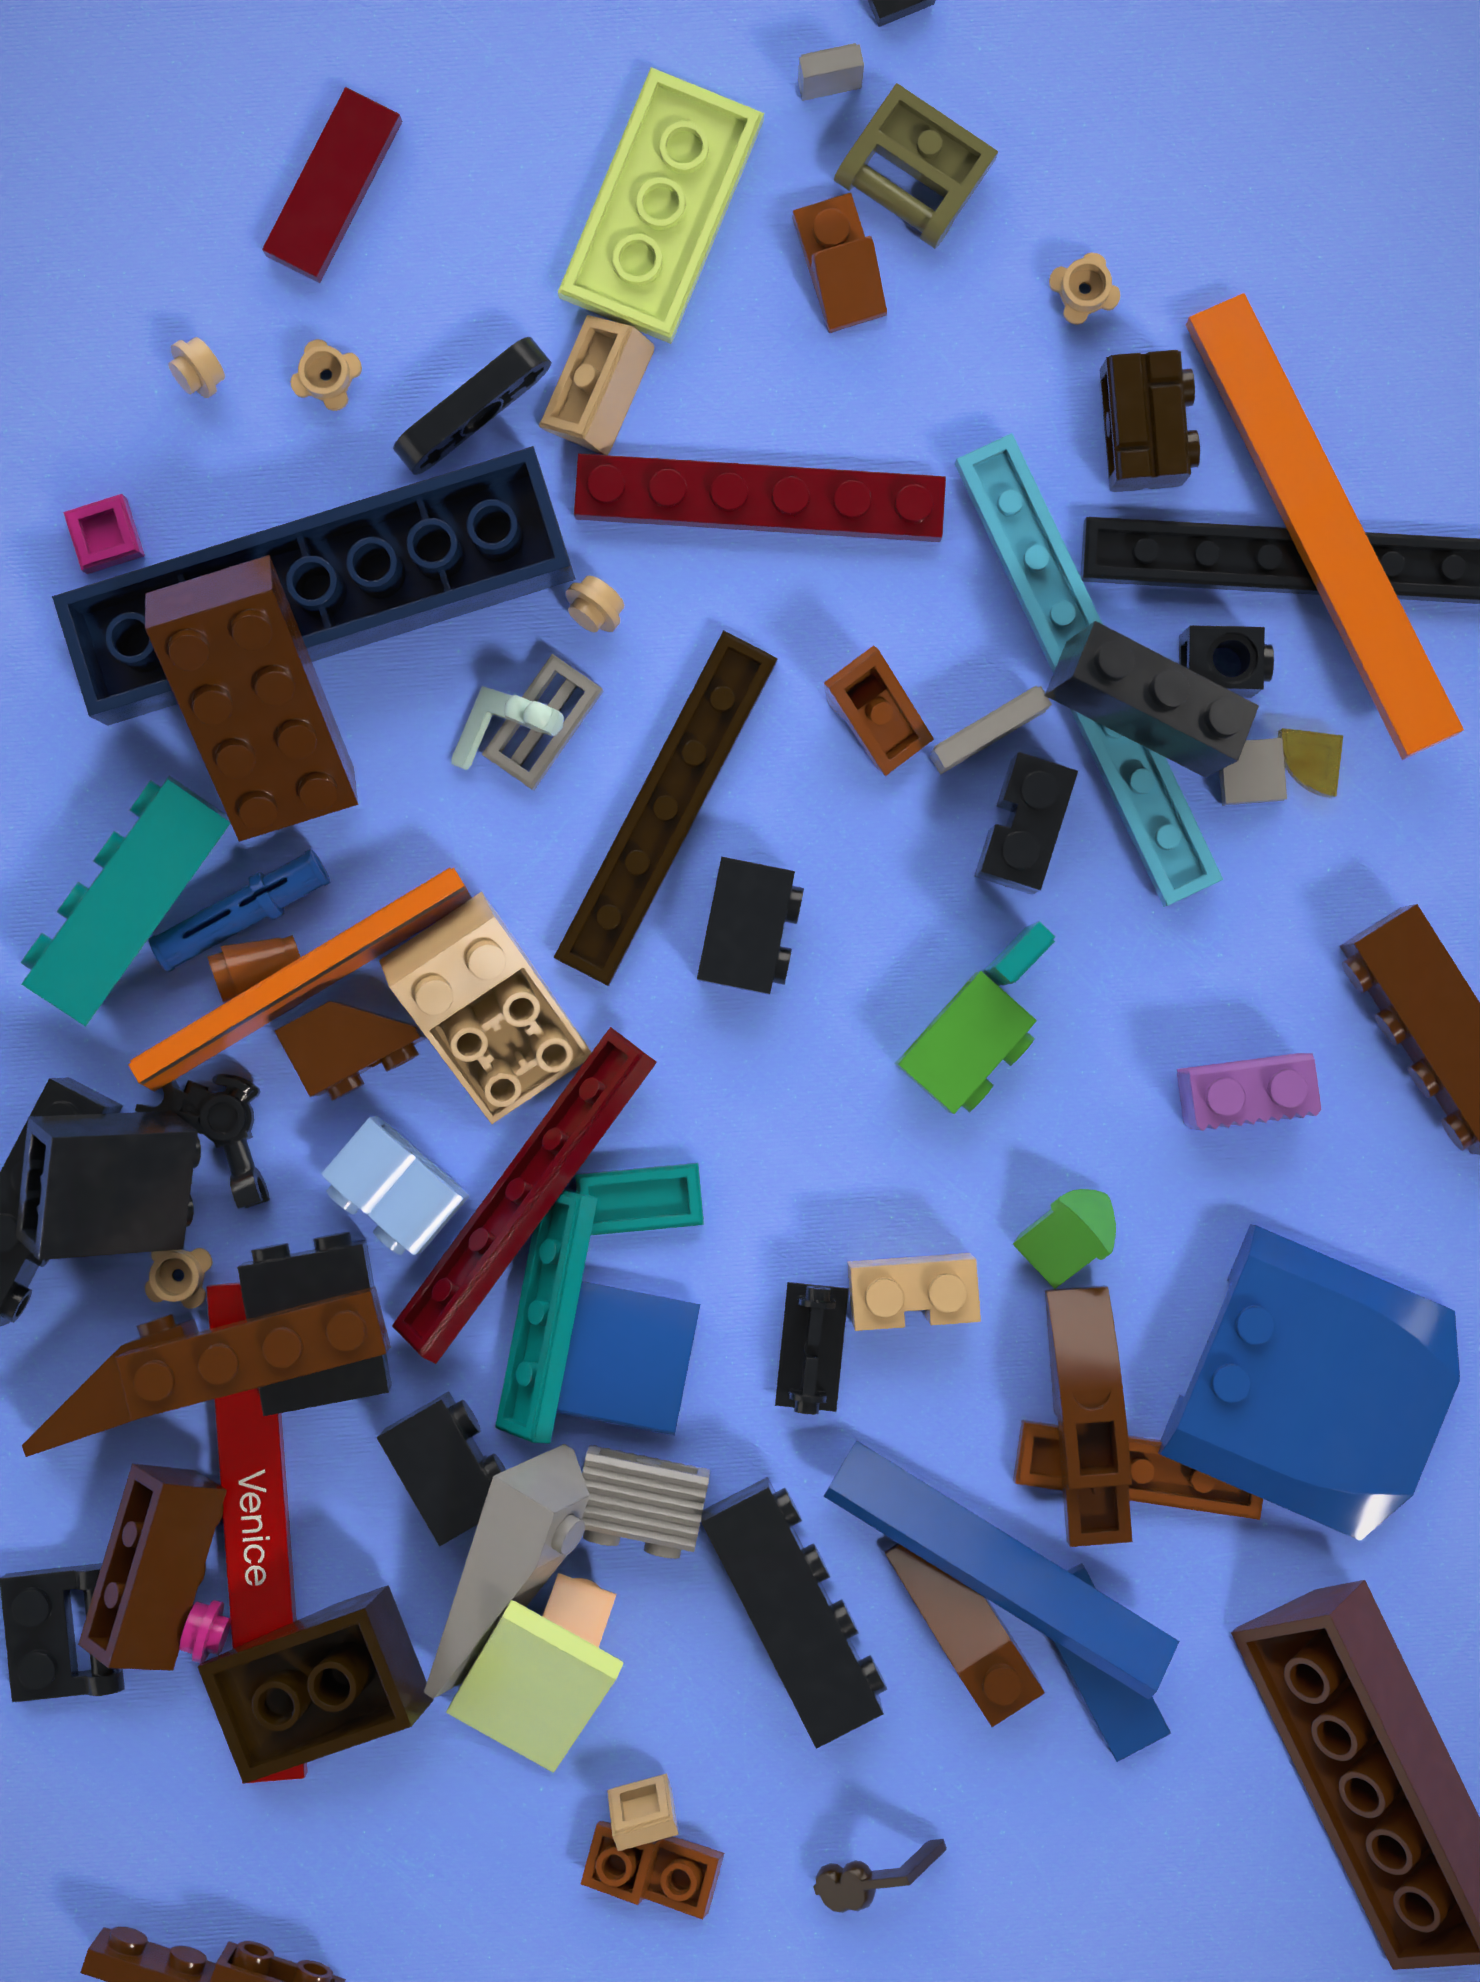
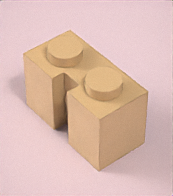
[847,1253,981,1331]

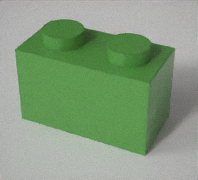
[895,971,1037,1114]

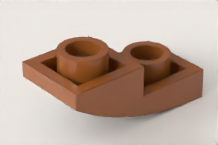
[580,1821,725,1920]

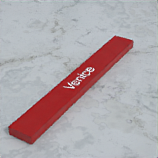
[206,1282,308,1784]

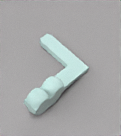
[451,686,564,770]

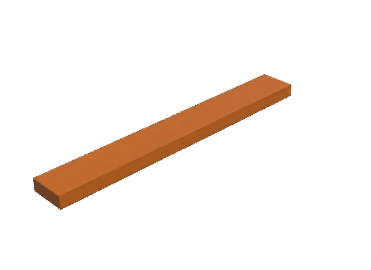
[1185,293,1464,760]

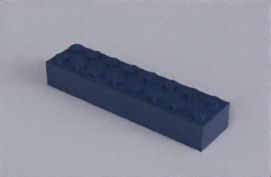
[52,446,576,726]

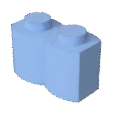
[321,1116,470,1255]

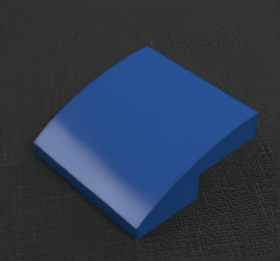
[557,1281,701,1436]

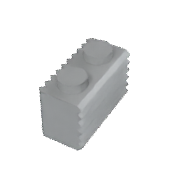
[582,1445,710,1559]

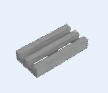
[482,654,604,791]
[930,685,1052,775]

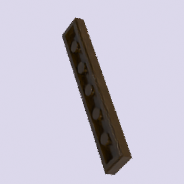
[553,630,778,986]

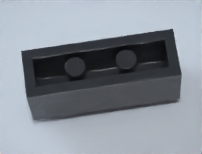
[1044,621,1259,778]

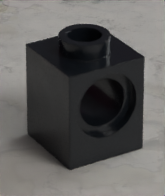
[1179,625,1274,698]

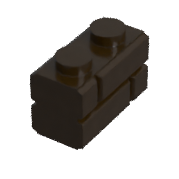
[1099,350,1200,492]

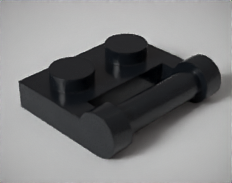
[0,1563,125,1703]

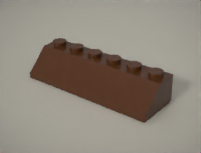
[1231,1580,1480,1970]

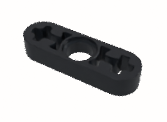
[393,337,552,475]

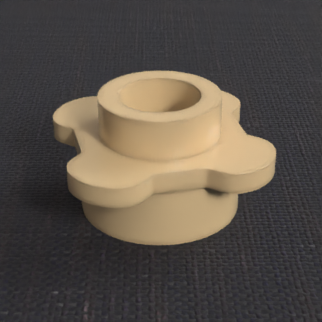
[1049,252,1121,325]
[290,339,362,411]
[145,1248,213,1309]

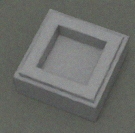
[798,43,864,101]
[1219,738,1287,806]

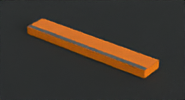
[128,867,472,1092]

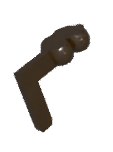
[813,1839,947,1913]

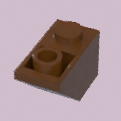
[275,1001,427,1101]

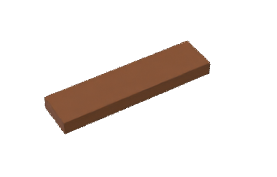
[1013,1420,1263,1520]

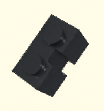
[974,752,1078,895]
[697,856,804,995]
[376,1391,506,1547]

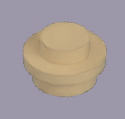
[168,337,225,398]
[565,575,625,633]

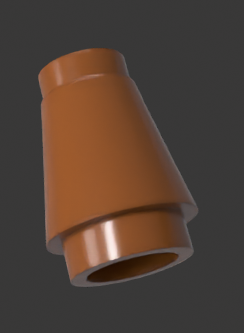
[207,935,300,1003]

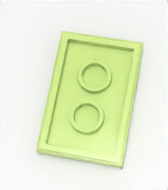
[446,1600,624,1773]

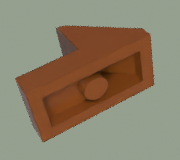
[792,192,887,333]
[824,645,934,776]

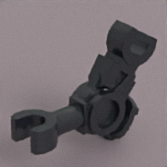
[135,1074,270,1209]

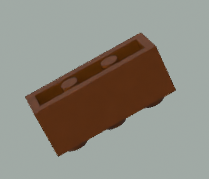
[78,1463,227,1671]

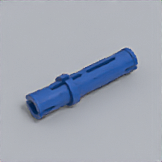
[149,849,331,972]

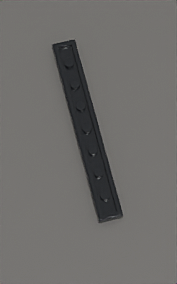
[1081,517,1480,604]

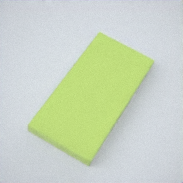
[558,67,764,344]

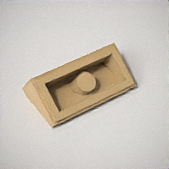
[539,315,655,455]

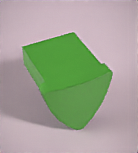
[1013,1189,1116,1289]

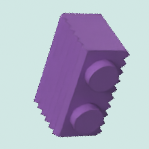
[1177,1053,1322,1131]

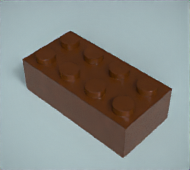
[145,555,358,842]

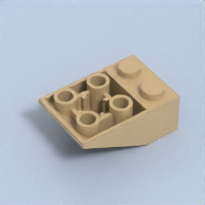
[379,891,591,1124]

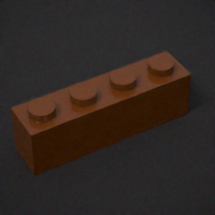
[1339,904,1480,1155]
[115,1286,391,1421]

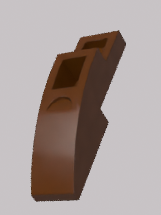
[1045,1285,1133,1547]
[80,1927,346,1982]

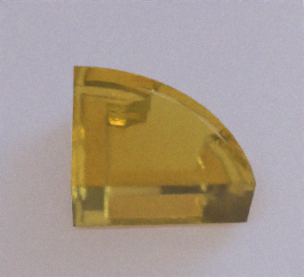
[1277,728,1343,799]

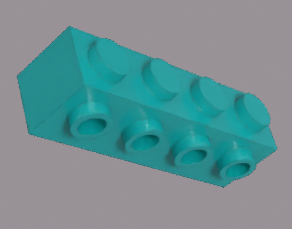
[20,775,231,1027]

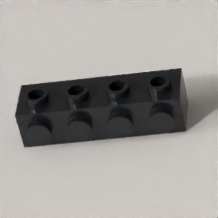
[0,1077,123,1327]
[701,1477,888,1749]

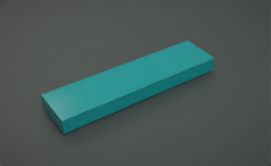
[495,1189,598,1444]

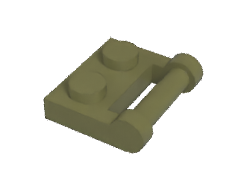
[834,83,998,249]

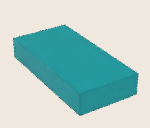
[983,921,1055,986]
[575,1162,704,1235]

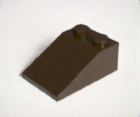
[197,1585,434,1784]

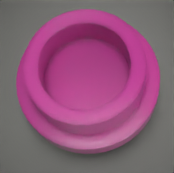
[179,1600,231,1664]

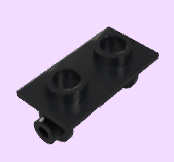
[775,1282,849,1415]

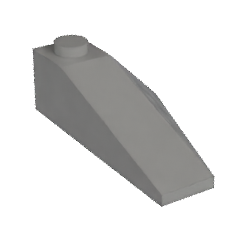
[424,1444,590,1699]

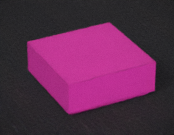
[63,494,145,574]

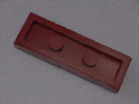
[262,87,403,283]

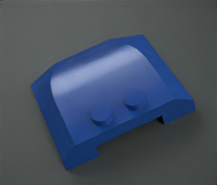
[1158,1224,1460,1541]

